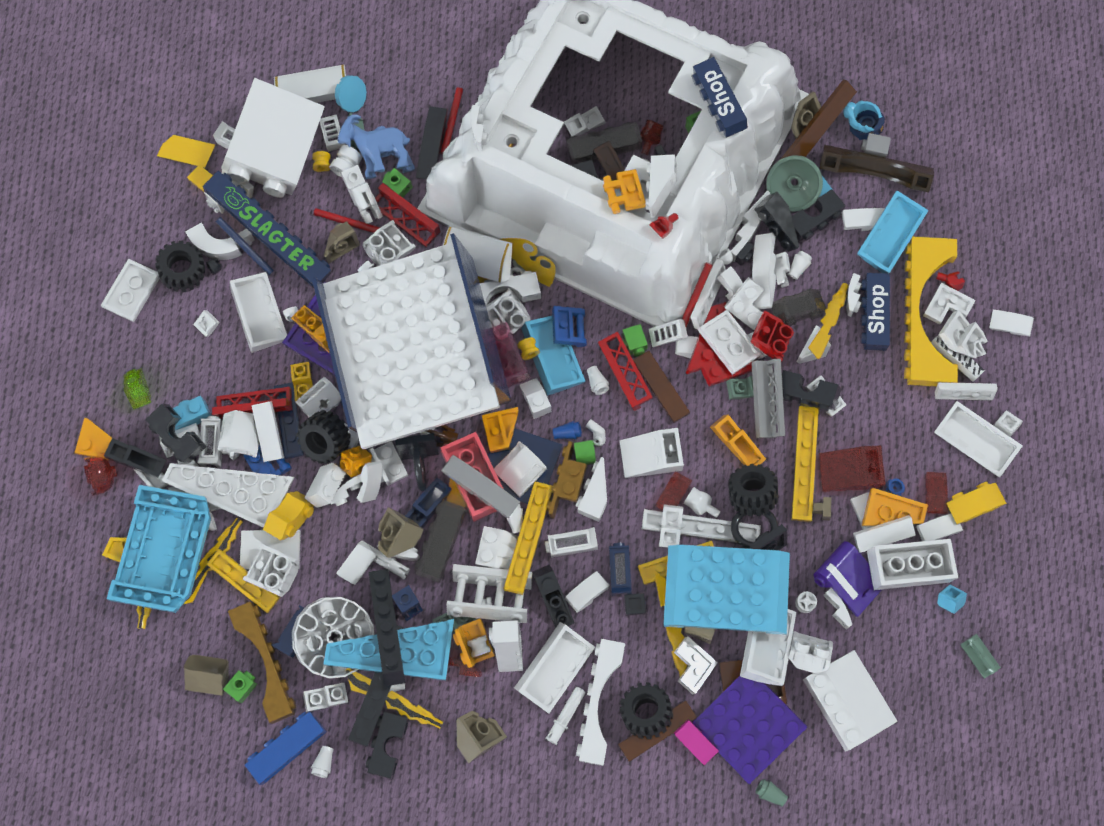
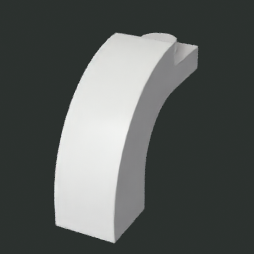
[185,223,255,260]

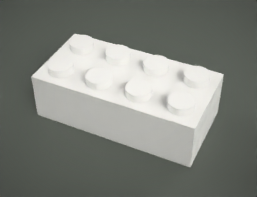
[867,539,958,590]

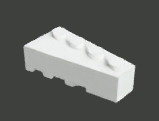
[489,621,523,672]

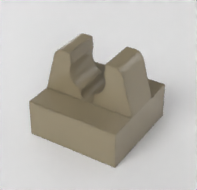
[812,497,831,521]

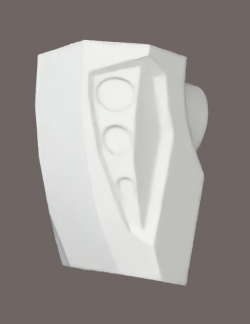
[363,220,416,266]
[486,288,530,342]
[217,410,259,458]
[494,441,547,498]
[243,544,299,597]
[789,631,833,674]

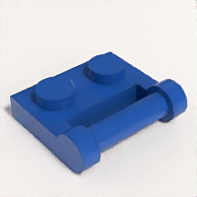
[552,306,587,347]
[243,444,292,476]

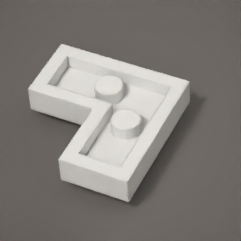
[724,277,764,330]
[923,283,975,325]
[674,636,717,695]

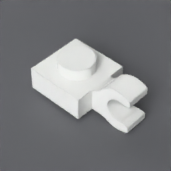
[774,252,791,288]

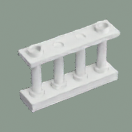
[447,564,532,623]

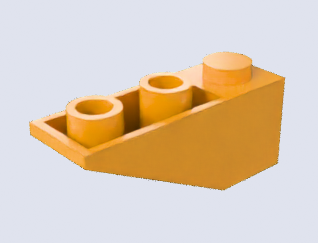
[291,305,330,353]

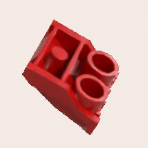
[750,311,794,362]

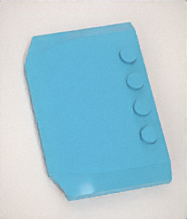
[107,485,211,613]

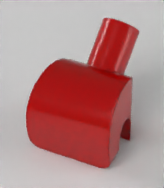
[649,213,679,239]
[936,271,965,291]

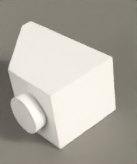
[519,378,552,419]

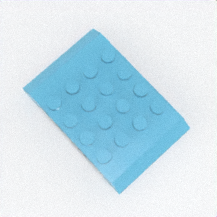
[664,545,790,635]

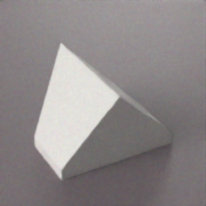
[797,325,831,364]

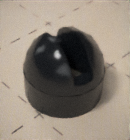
[206,259,222,275]

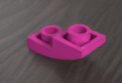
[674,719,719,765]

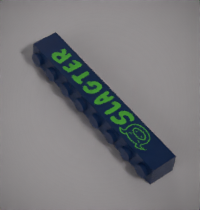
[203,170,331,288]

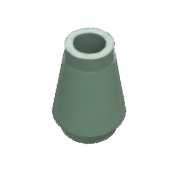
[755,779,788,807]

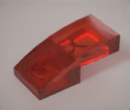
[655,471,692,510]
[925,472,948,514]
[448,657,482,677]

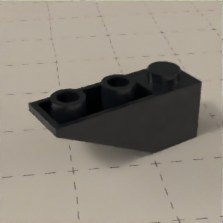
[754,192,799,252]
[532,564,575,628]

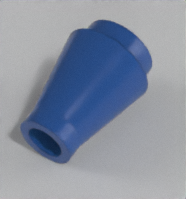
[553,421,582,440]

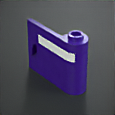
[813,541,882,617]

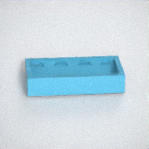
[857,191,929,274]
[521,316,585,395]

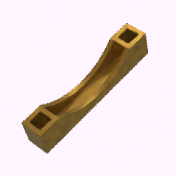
[228,602,296,724]

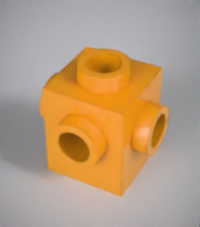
[340,445,372,477]

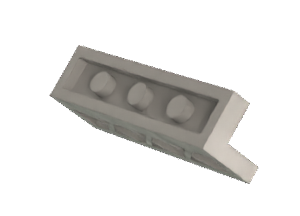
[752,359,785,438]

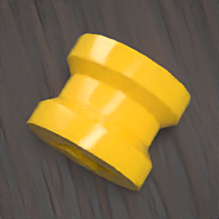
[312,151,331,172]
[517,337,540,360]

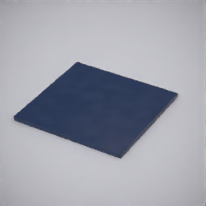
[487,428,563,504]

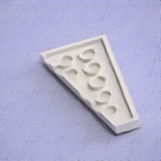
[162,463,295,528]

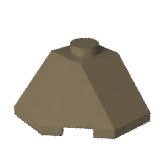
[791,92,821,139]
[324,221,360,264]
[378,507,424,558]
[456,711,507,764]

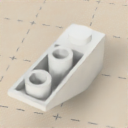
[645,154,677,218]
[576,457,607,522]

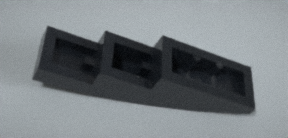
[416,106,448,179]

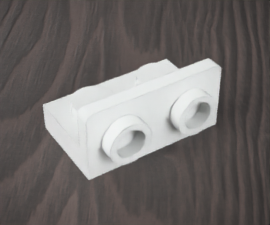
[369,441,408,486]

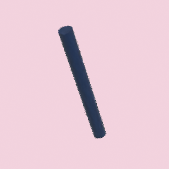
[215,217,274,275]

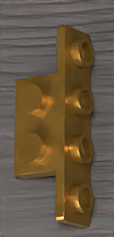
[547,441,587,519]

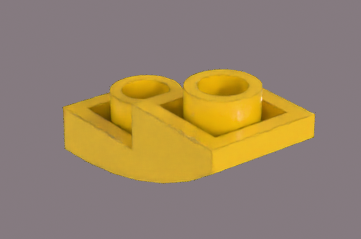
[290,362,313,402]

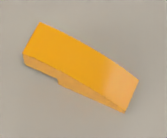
[710,414,766,466]

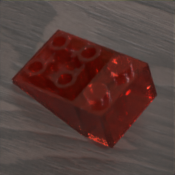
[819,445,885,492]

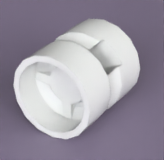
[329,145,363,177]

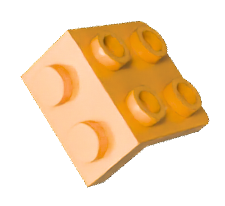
[453,618,495,668]

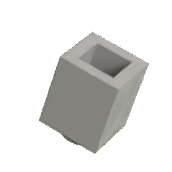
[861,133,891,158]

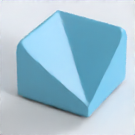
[937,585,967,614]

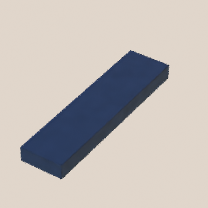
[274,382,304,459]

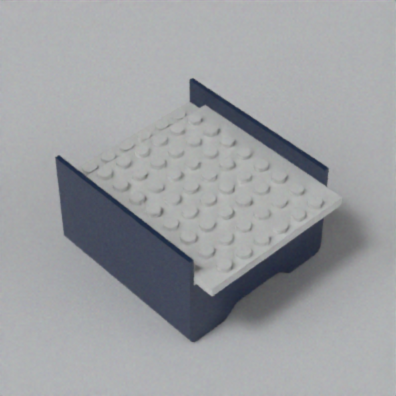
[312,233,511,449]

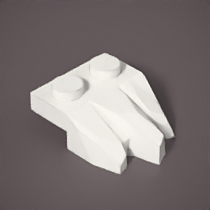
[938,310,988,359]
[475,526,518,570]

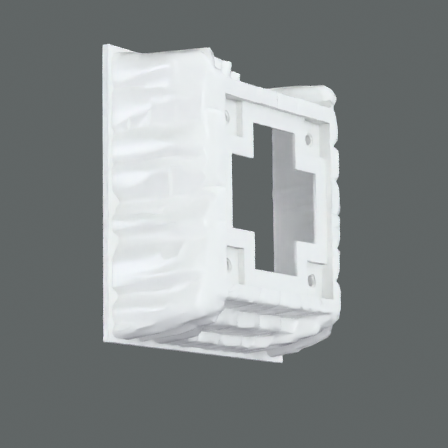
[417,0,809,336]

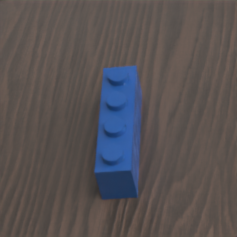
[245,712,327,785]

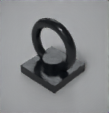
[395,433,439,491]
[731,510,787,551]

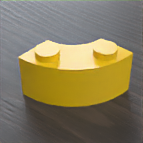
[946,482,1007,524]
[263,491,314,540]

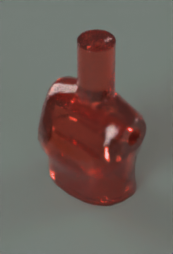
[640,119,664,156]

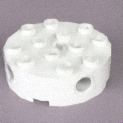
[292,597,374,678]

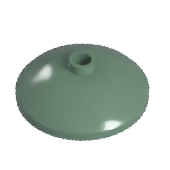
[766,155,823,212]

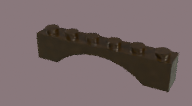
[819,144,934,193]

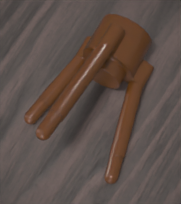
[425,425,459,447]

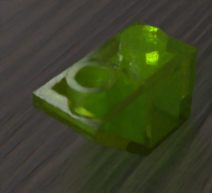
[124,368,152,410]

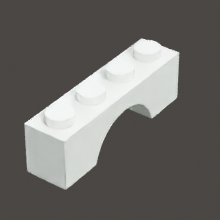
[480,271,541,305]

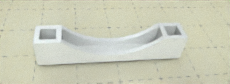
[576,639,625,766]

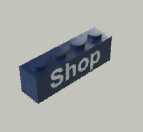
[691,57,748,138]
[860,273,890,351]

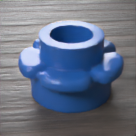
[885,478,905,496]

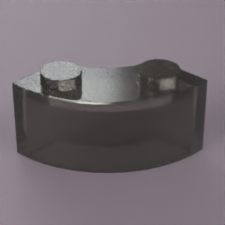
[771,289,827,326]

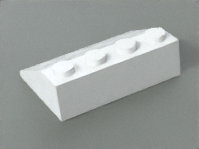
[803,650,898,752]

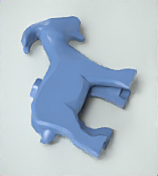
[337,115,415,180]

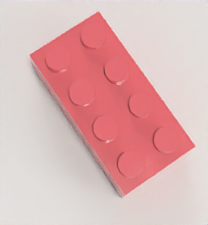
[440,432,503,522]

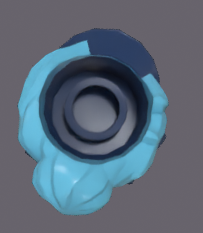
[843,101,885,140]

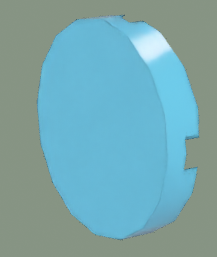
[335,75,367,112]

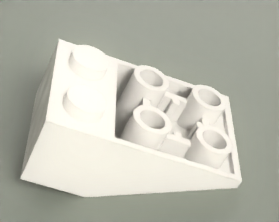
[619,428,684,478]

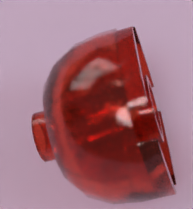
[83,456,117,496]

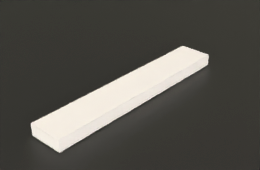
[642,509,761,543]

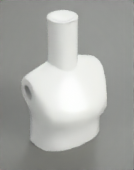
[683,487,721,518]

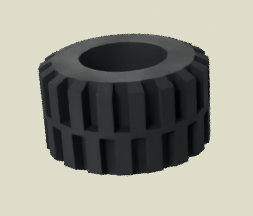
[155,240,205,292]
[297,410,351,464]
[728,464,779,517]
[620,682,673,740]

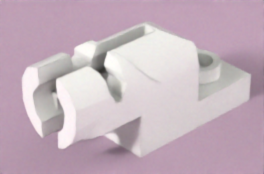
[340,165,383,224]

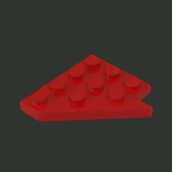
[686,302,756,386]

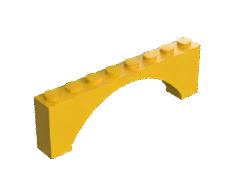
[904,236,958,387]

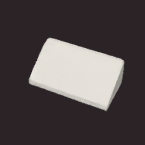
[336,542,378,585]

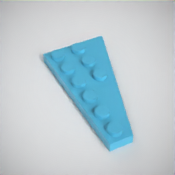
[324,619,454,681]

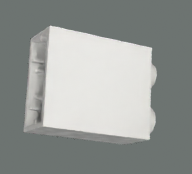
[221,78,325,198]

